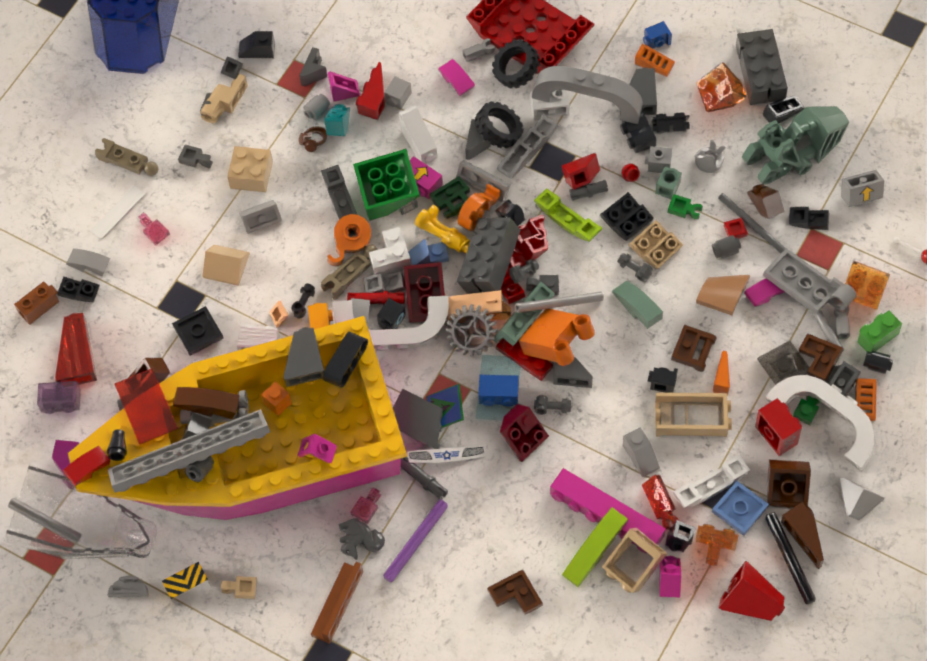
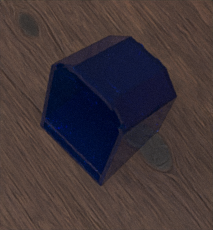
[87,0,179,74]

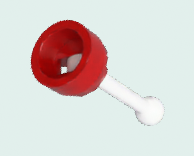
[893,236,927,264]

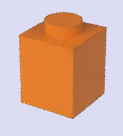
[261,381,292,416]

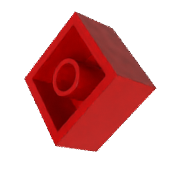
[755,398,802,456]

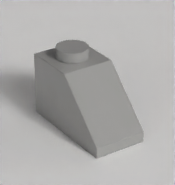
[622,427,660,477]

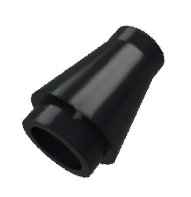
[107,429,127,461]

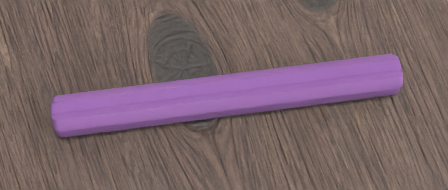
[383,499,448,582]

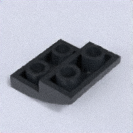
[600,192,654,241]

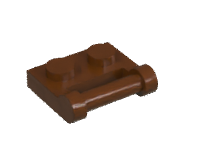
[671,325,717,372]

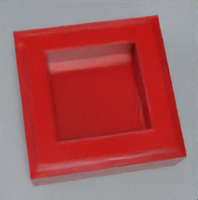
[723,218,748,239]

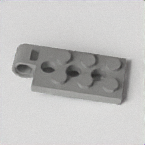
[763,248,857,315]

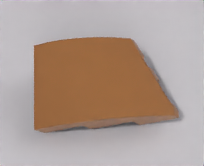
[696,275,750,316]

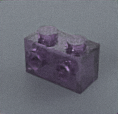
[37,381,81,414]

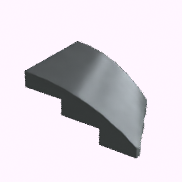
[393,389,443,449]

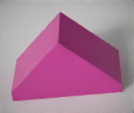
[328,71,361,102]

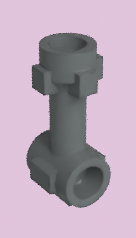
[617,253,653,282]
[509,259,539,283]
[534,395,571,415]

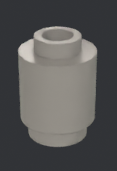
[303,94,330,120]

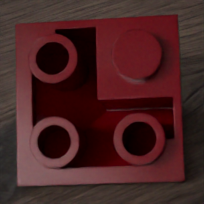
[500,404,549,462]

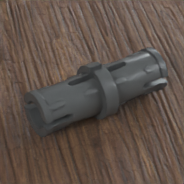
[569,180,608,201]

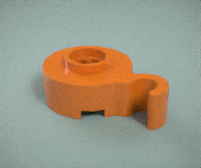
[458,184,501,232]
[327,214,371,266]

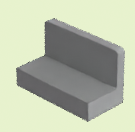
[239,200,282,234]

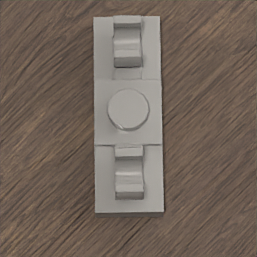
[456,160,511,202]

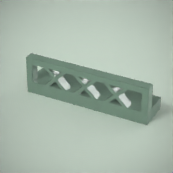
[493,282,555,346]

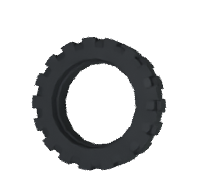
[492,39,540,89]
[475,101,524,148]

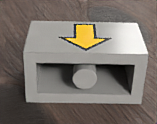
[841,170,884,207]

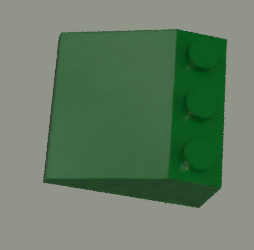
[353,149,420,221]

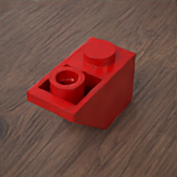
[562,153,600,190]

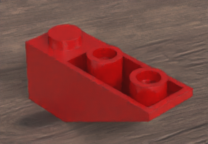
[356,62,385,120]

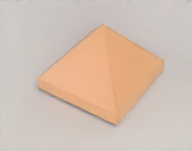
[269,301,288,327]

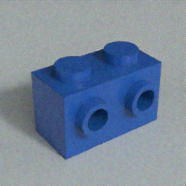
[479,375,519,407]

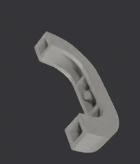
[532,66,643,124]

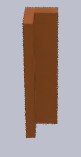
[311,562,363,644]

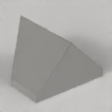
[840,478,885,520]

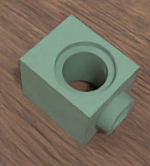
[655,166,682,199]

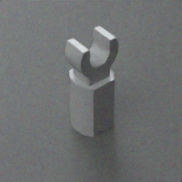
[462,38,495,62]
[834,306,850,339]

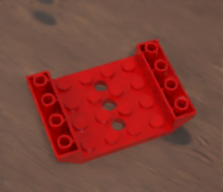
[466,0,595,74]

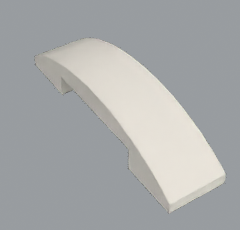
[673,455,750,509]

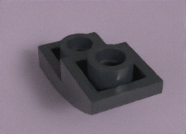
[57,276,100,302]

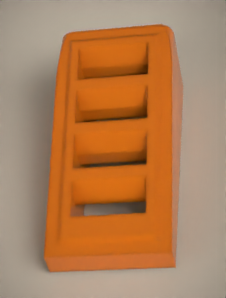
[635,44,675,77]
[713,350,730,396]
[855,378,877,421]

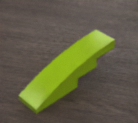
[562,507,628,587]

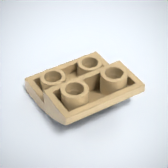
[629,220,683,269]

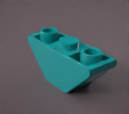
[324,104,350,136]

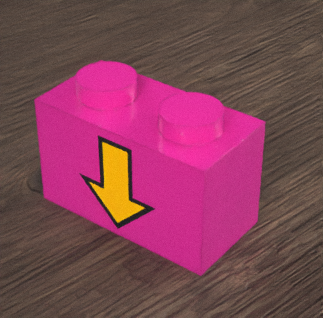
[410,156,443,200]

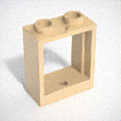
[602,528,667,593]

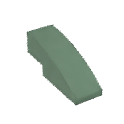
[612,281,663,329]

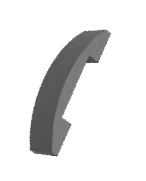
[321,165,358,237]

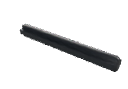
[765,512,816,605]

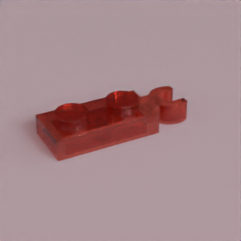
[642,474,679,530]

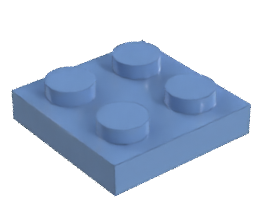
[712,481,769,536]

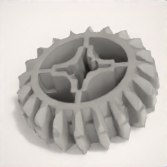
[446,304,498,356]

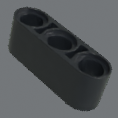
[323,331,368,388]

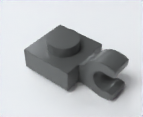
[178,145,213,168]
[526,275,559,295]

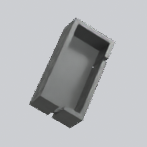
[736,29,788,105]
[457,218,520,294]

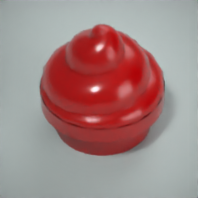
[621,163,640,182]

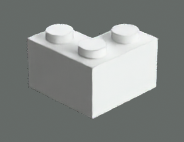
[369,227,411,276]

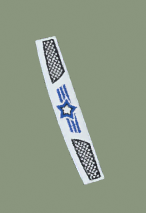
[408,445,485,463]

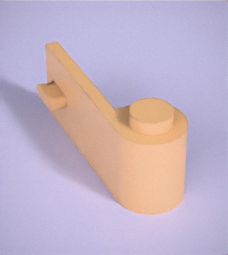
[447,290,502,324]

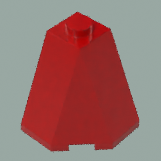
[719,561,785,621]

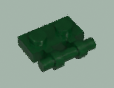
[429,176,470,220]

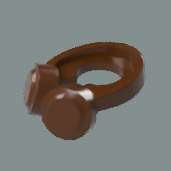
[299,126,327,152]

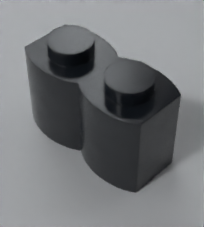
[620,111,656,153]

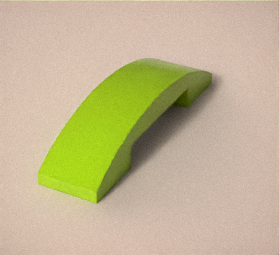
[534,188,602,242]

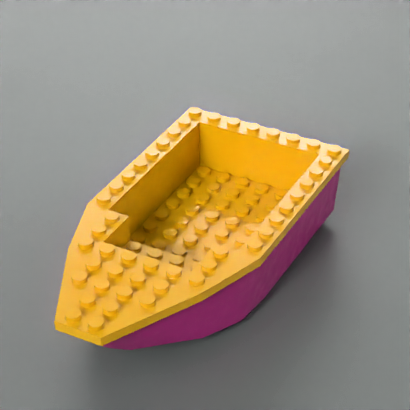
[68,316,407,520]

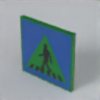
[426,384,464,429]

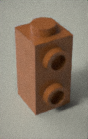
[14,281,59,325]

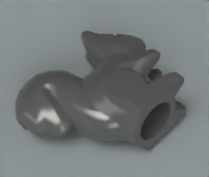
[339,518,385,560]

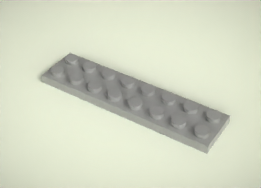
[108,409,270,493]

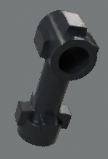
[291,283,315,318]

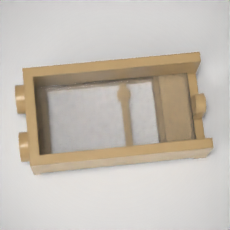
[655,393,732,437]

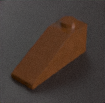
[781,502,824,569]

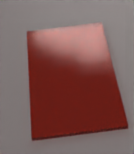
[115,368,178,445]

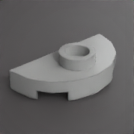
[107,575,149,597]

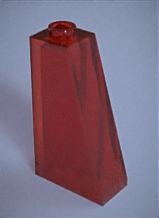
[55,313,97,389]

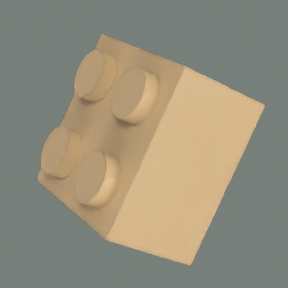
[227,146,273,192]

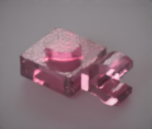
[138,212,170,246]
[350,487,381,524]

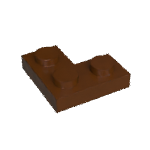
[799,333,843,382]
[487,569,543,615]

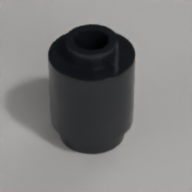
[863,350,893,374]

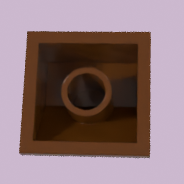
[767,459,811,507]

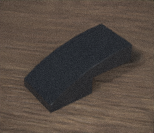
[789,207,830,230]

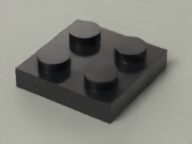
[172,306,224,356]

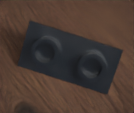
[652,112,690,133]

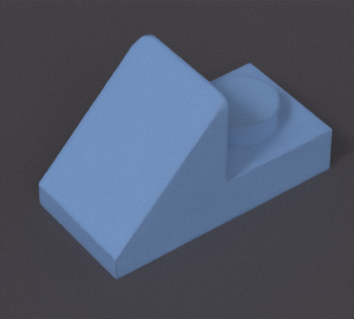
[408,239,449,265]

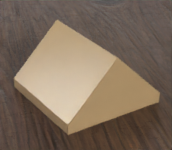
[202,245,250,286]

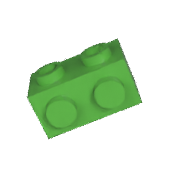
[857,310,902,352]

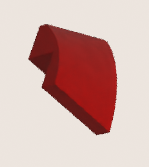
[509,214,548,268]

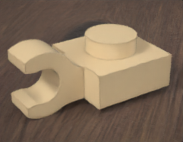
[221,576,257,599]

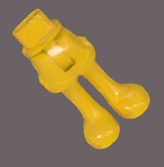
[415,205,471,254]

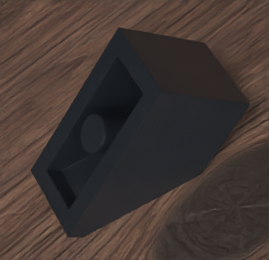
[238,31,275,58]

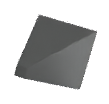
[220,56,243,80]

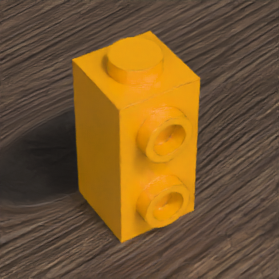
[308,303,333,329]

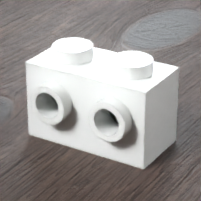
[530,90,570,119]

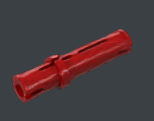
[347,291,405,305]

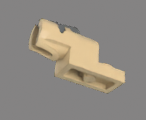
[200,74,248,123]

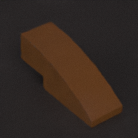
[172,387,240,419]

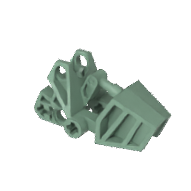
[742,106,849,185]

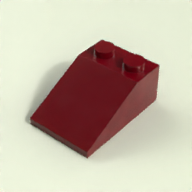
[404,262,447,323]

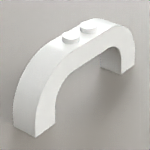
[332,296,449,350]
[766,375,875,471]

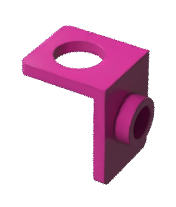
[297,434,337,463]

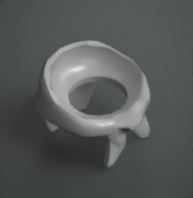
[694,140,726,173]

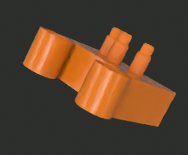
[519,309,595,366]

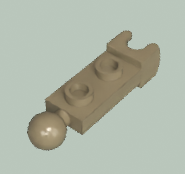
[95,138,158,176]
[321,245,378,300]

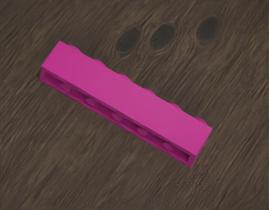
[550,468,666,553]

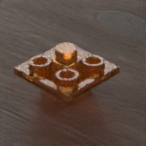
[696,62,747,112]

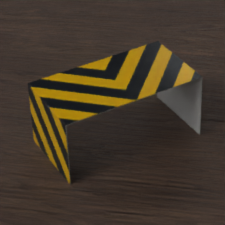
[162,562,211,605]

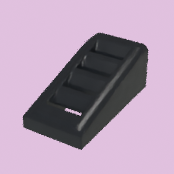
[763,95,805,124]

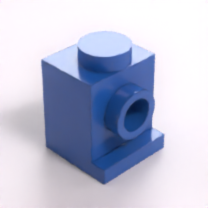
[643,21,672,49]

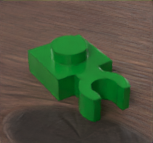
[667,194,703,220]
[793,396,820,425]

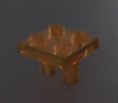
[845,261,890,310]
[696,524,739,566]

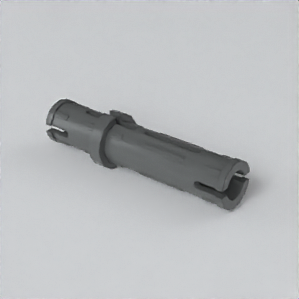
[400,457,448,500]

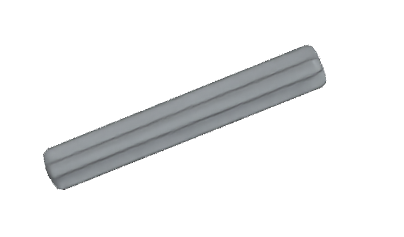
[8,498,82,544]

